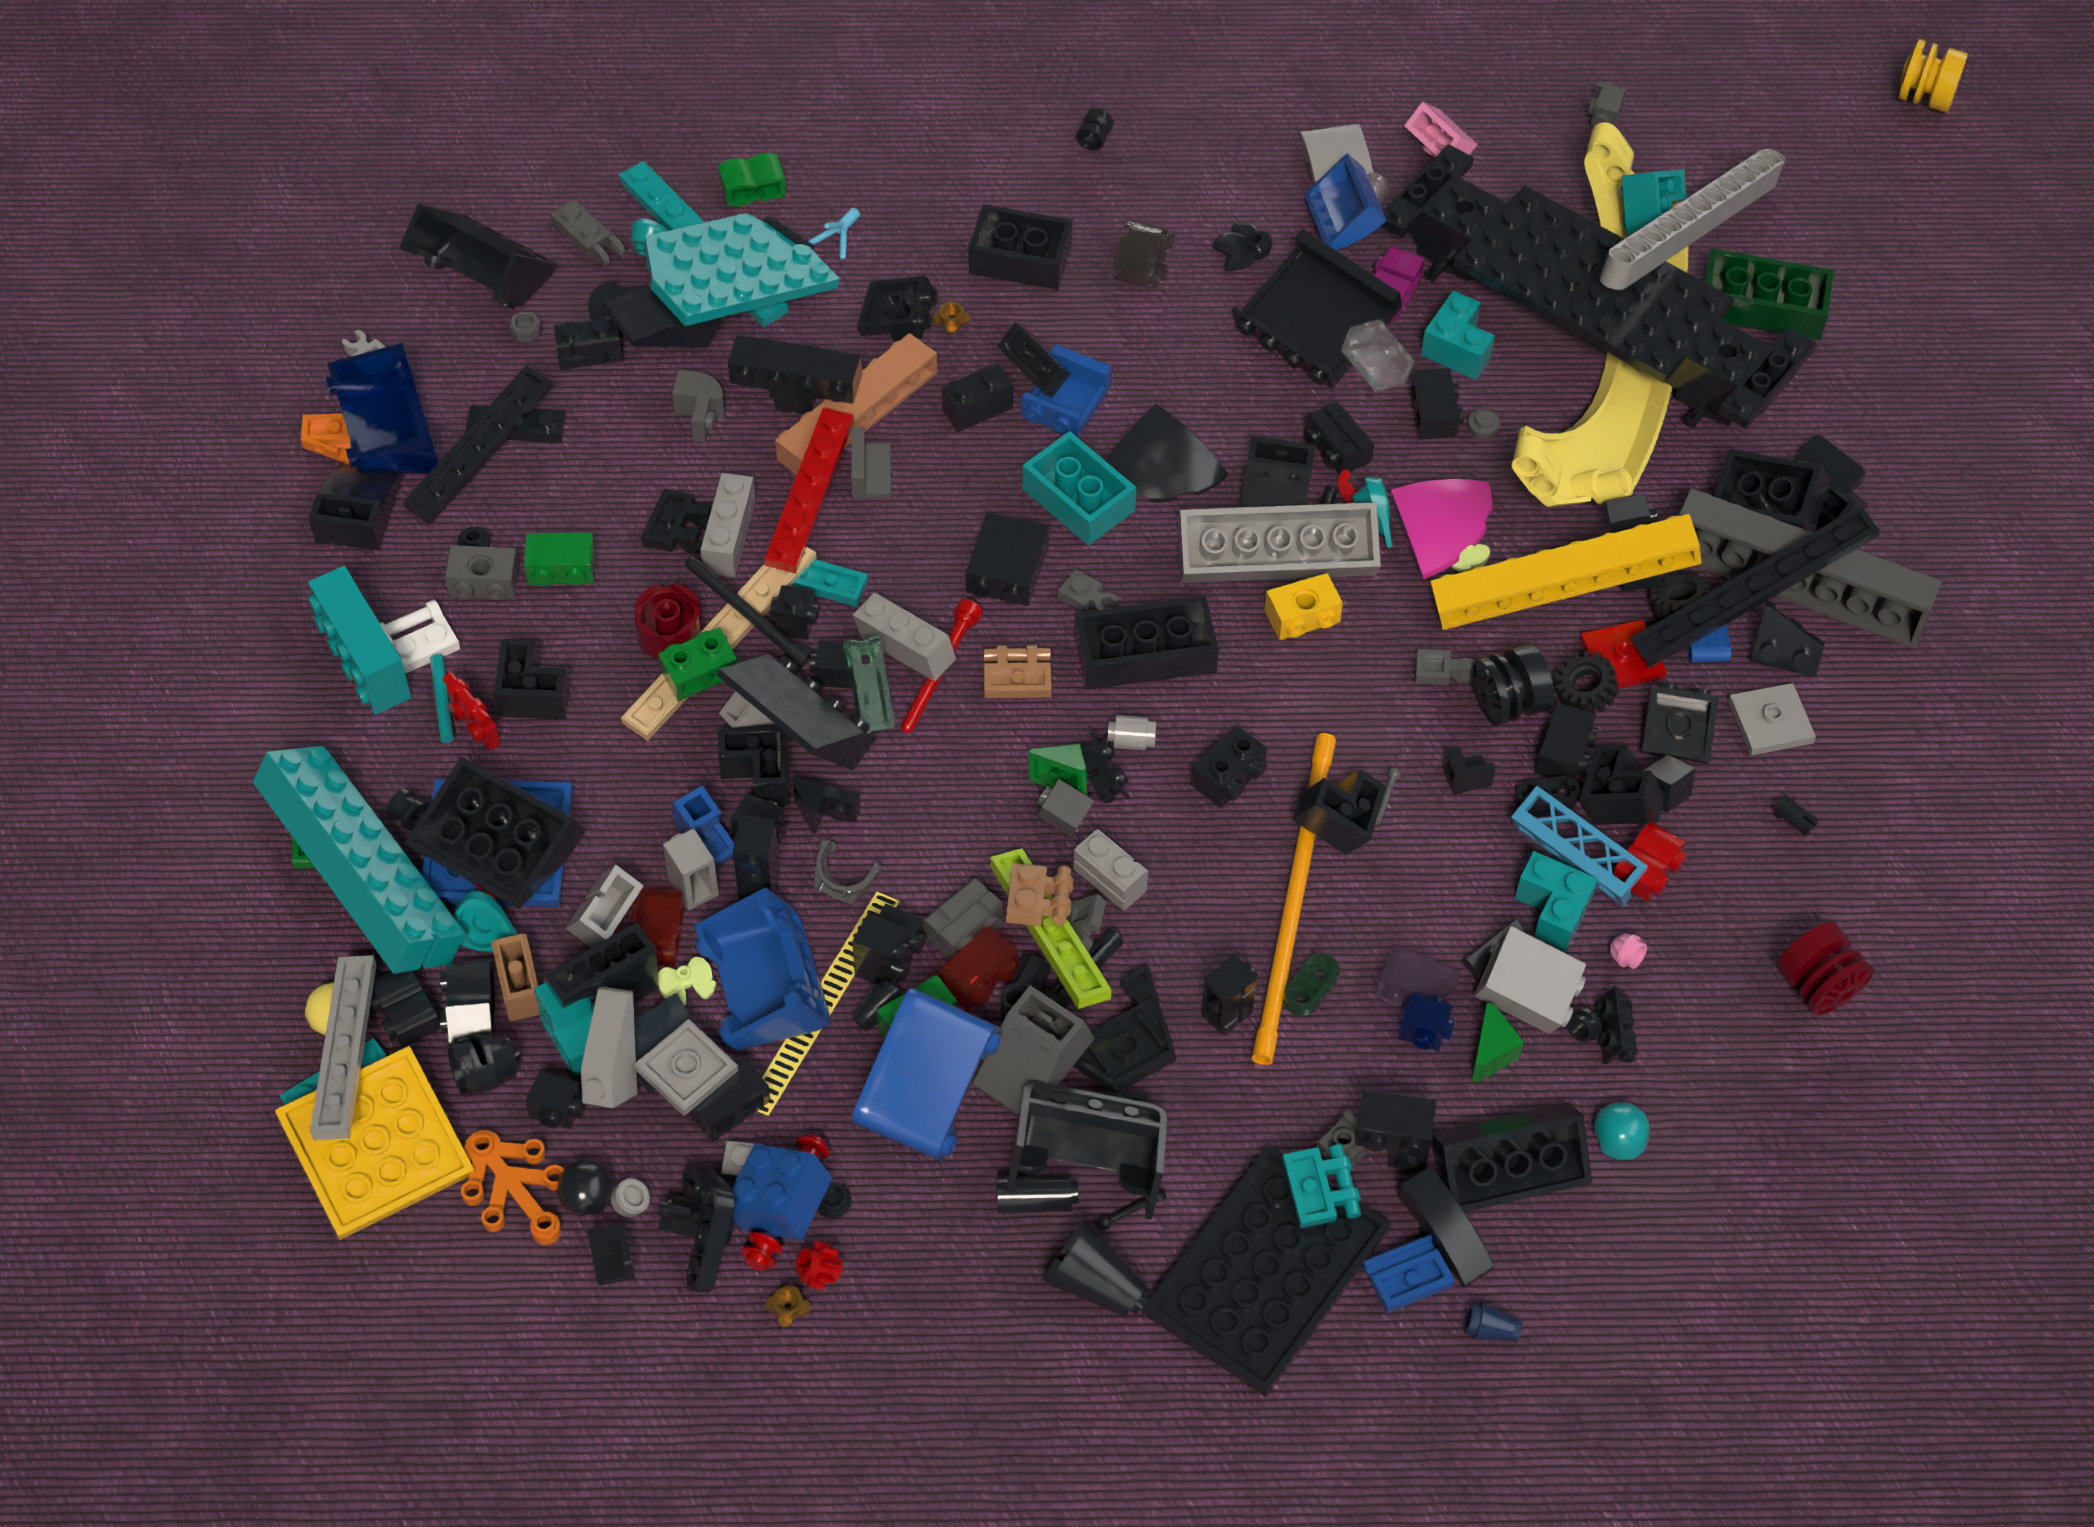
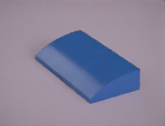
[1304,152,1387,250]

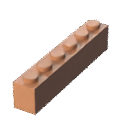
[775,333,937,475]

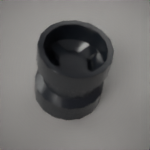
[1076,108,1114,151]

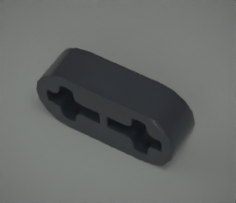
[1515,776,1581,815]

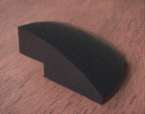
[1106,403,1228,502]

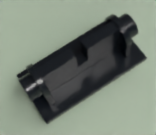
[1080,731,1130,803]
[1595,986,1638,1065]
[658,1194,735,1245]

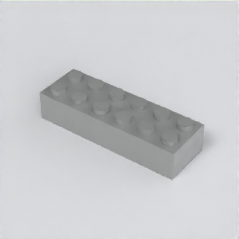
[1177,502,1381,583]

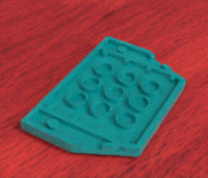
[643,213,840,326]

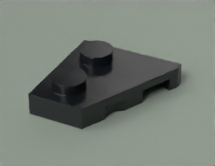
[1750,600,1825,677]

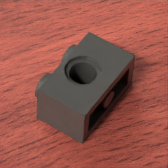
[445,545,520,600]

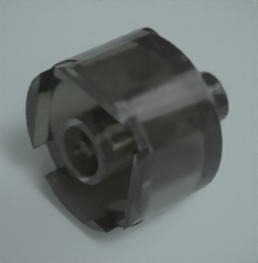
[1114,219,1174,288]

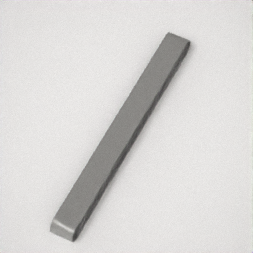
[1600,149,1785,290]

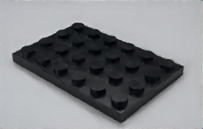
[1142,1144,1391,1397]

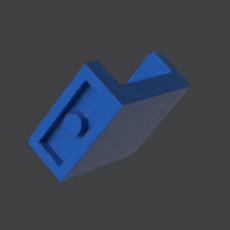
[1021,344,1112,438]

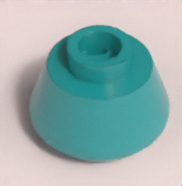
[631,218,668,257]

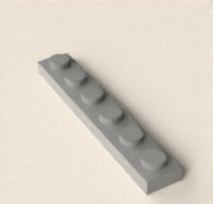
[310,955,377,1140]

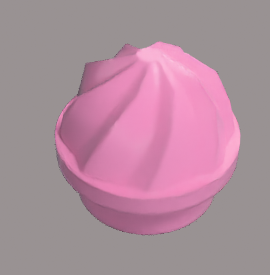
[1610,933,1647,969]

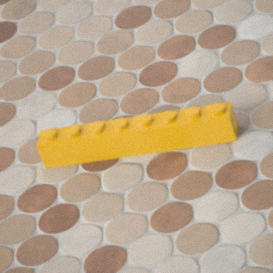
[1431,514,1702,630]

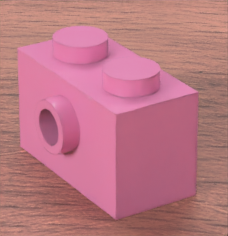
[1404,102,1478,158]

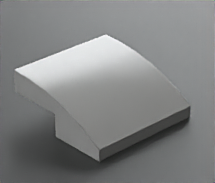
[1300,124,1374,185]

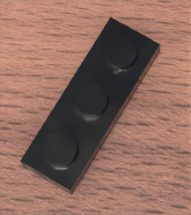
[997,321,1070,398]
[466,405,566,443]

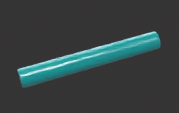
[430,654,454,743]

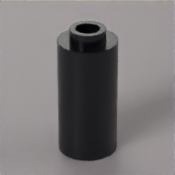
[997,1175,1079,1214]

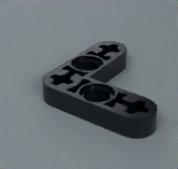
[682,1162,734,1293]

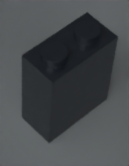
[966,512,1049,606]

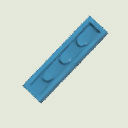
[1511,786,1648,907]

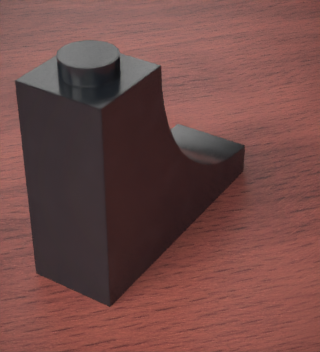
[543,922,659,1008]

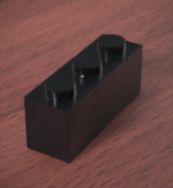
[733,815,780,901]

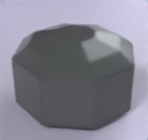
[509,311,541,342]

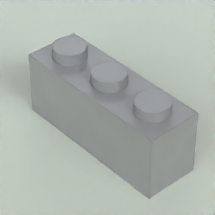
[701,473,756,578]
[853,592,956,681]

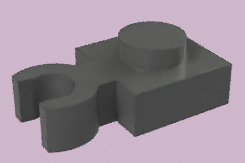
[1057,569,1119,612]
[1067,894,1106,952]

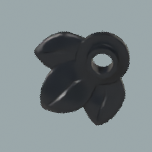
[1212,222,1272,271]

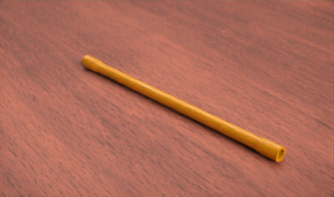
[1252,733,1336,1065]

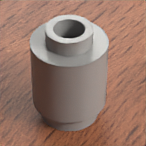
[1108,715,1156,751]

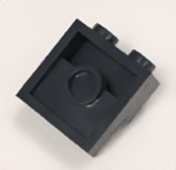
[857,275,938,342]
[1641,683,1719,764]

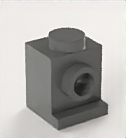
[1588,81,1626,128]
[1317,1111,1370,1168]

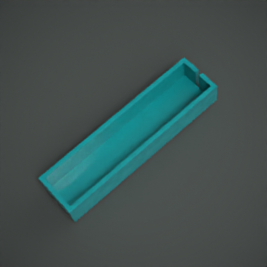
[253,746,466,974]

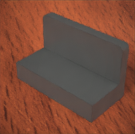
[851,427,891,498]

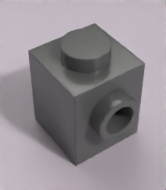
[1037,779,1094,837]

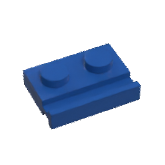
[1362,1235,1455,1314]

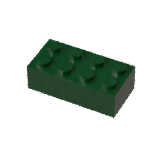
[1703,248,1834,340]

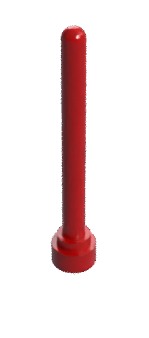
[901,599,983,734]

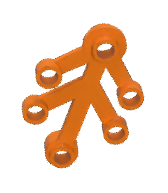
[461,1130,564,1245]

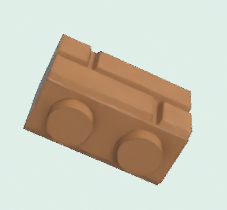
[491,934,539,1021]

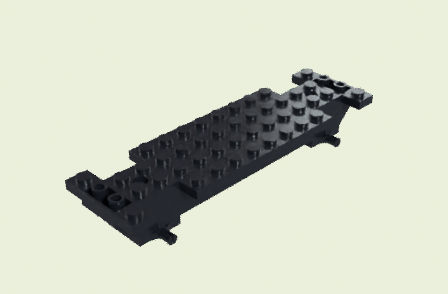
[1381,144,1816,429]

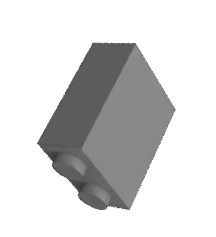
[1474,926,1586,1034]

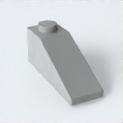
[581,987,637,1108]

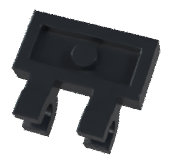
[640,489,712,556]

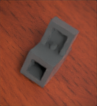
[672,369,725,443]

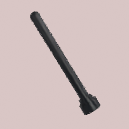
[685,557,814,671]

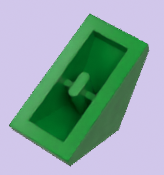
[1028,744,1087,796]
[1472,1003,1524,1082]

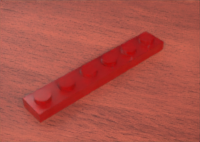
[764,407,854,574]

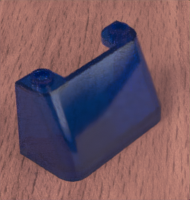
[325,343,438,474]

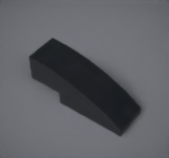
[1398,1166,1494,1288]

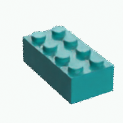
[307,565,411,715]

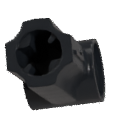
[1000,955,1051,1022]

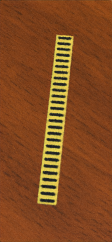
[758,892,900,1116]

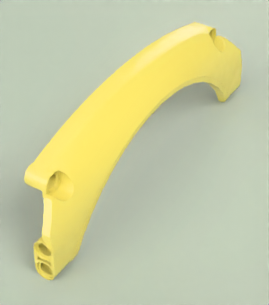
[1512,122,1688,507]

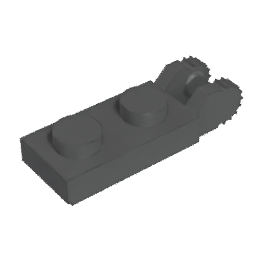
[550,199,625,266]

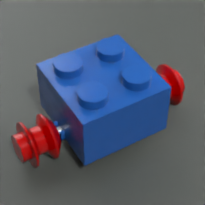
[731,1134,832,1271]

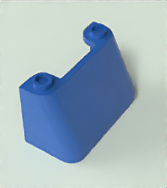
[695,887,831,1050]
[852,988,1002,1162]

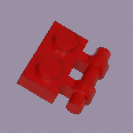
[442,672,500,751]

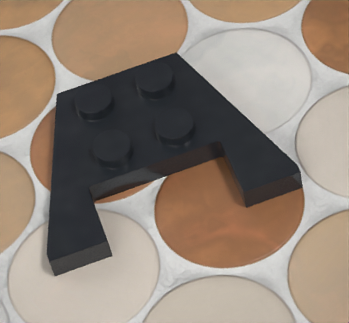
[1073,965,1176,1092]

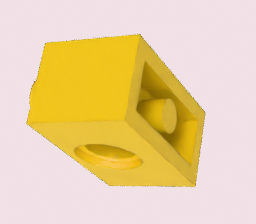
[1264,573,1343,640]

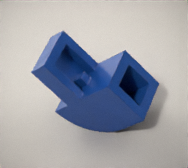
[672,785,734,868]

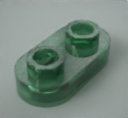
[1284,954,1340,1017]

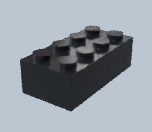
[1074,596,1219,690]

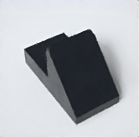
[792,776,861,835]

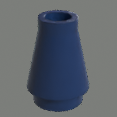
[1464,1302,1522,1342]

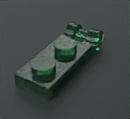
[844,635,895,732]

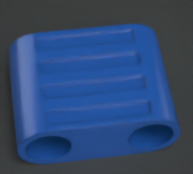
[1686,625,1731,663]

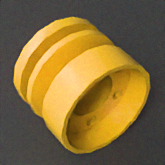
[1898,39,1968,113]

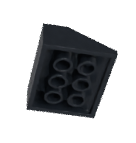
[716,654,877,770]
[404,756,585,909]

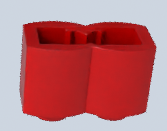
[1613,823,1687,901]

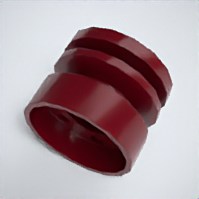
[1776,922,1874,1016]

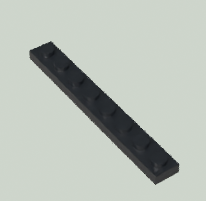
[1630,505,1880,669]

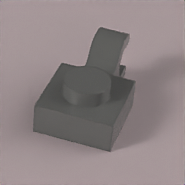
[1416,649,1474,685]

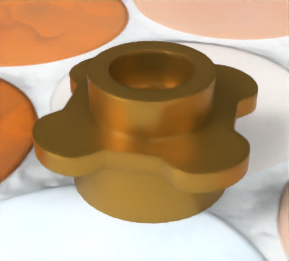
[933,302,970,333]
[765,1285,810,1328]

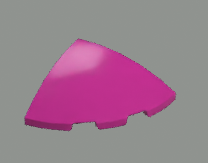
[1391,479,1493,579]

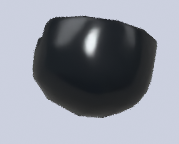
[556,1160,613,1217]

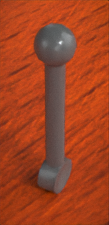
[1375,767,1401,826]

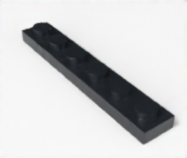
[403,365,553,525]

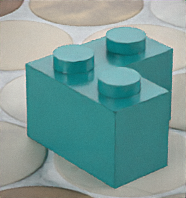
[1620,169,1686,237]
[1421,290,1495,380]
[1515,851,1598,953]
[534,983,594,1077]

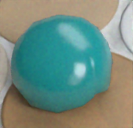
[1594,1102,1650,1160]

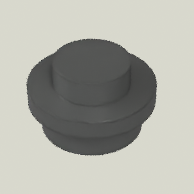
[1468,409,1500,439]

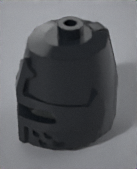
[447,1035,521,1097]

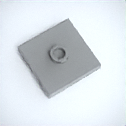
[1728,683,1816,756]
[634,1019,738,1116]

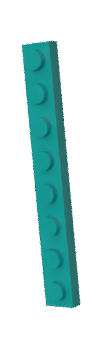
[619,161,788,327]

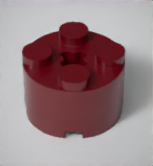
[634,584,703,659]

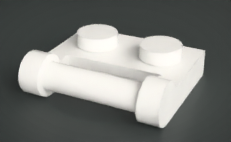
[380,599,460,674]

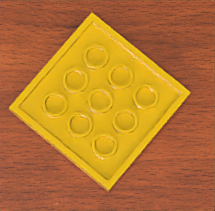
[275,1046,474,1240]

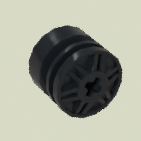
[1471,643,1554,727]

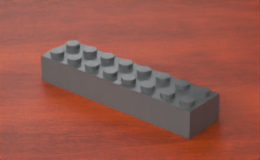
[1678,488,1943,649]

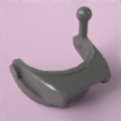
[814,839,882,906]

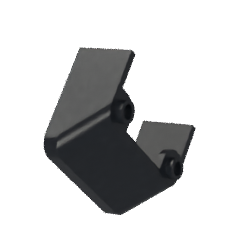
[399,203,557,309]
[1006,1082,1167,1220]

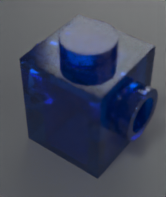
[1398,992,1456,1052]

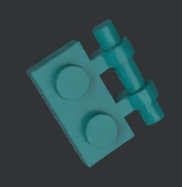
[1282,1144,1361,1228]

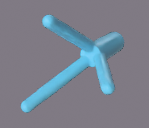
[808,208,860,260]

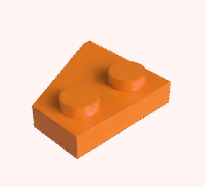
[301,412,369,466]

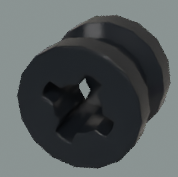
[386,788,429,831]

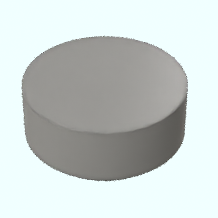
[611,1178,650,1218]

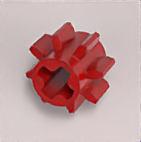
[796,1241,843,1290]

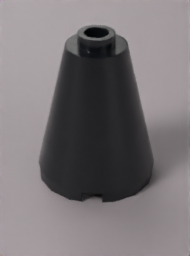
[1042,1219,1149,1317]

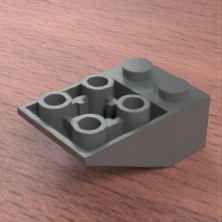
[973,986,1094,1115]

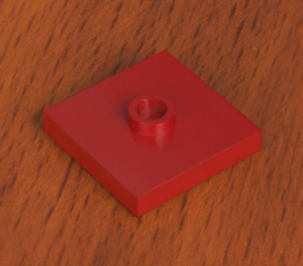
[1580,619,1667,689]

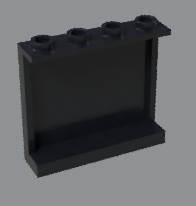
[1232,229,1402,389]

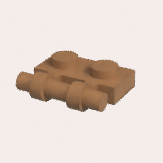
[984,645,1052,698]
[1006,863,1074,926]

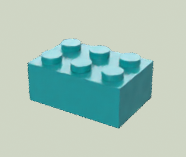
[1022,431,1137,546]

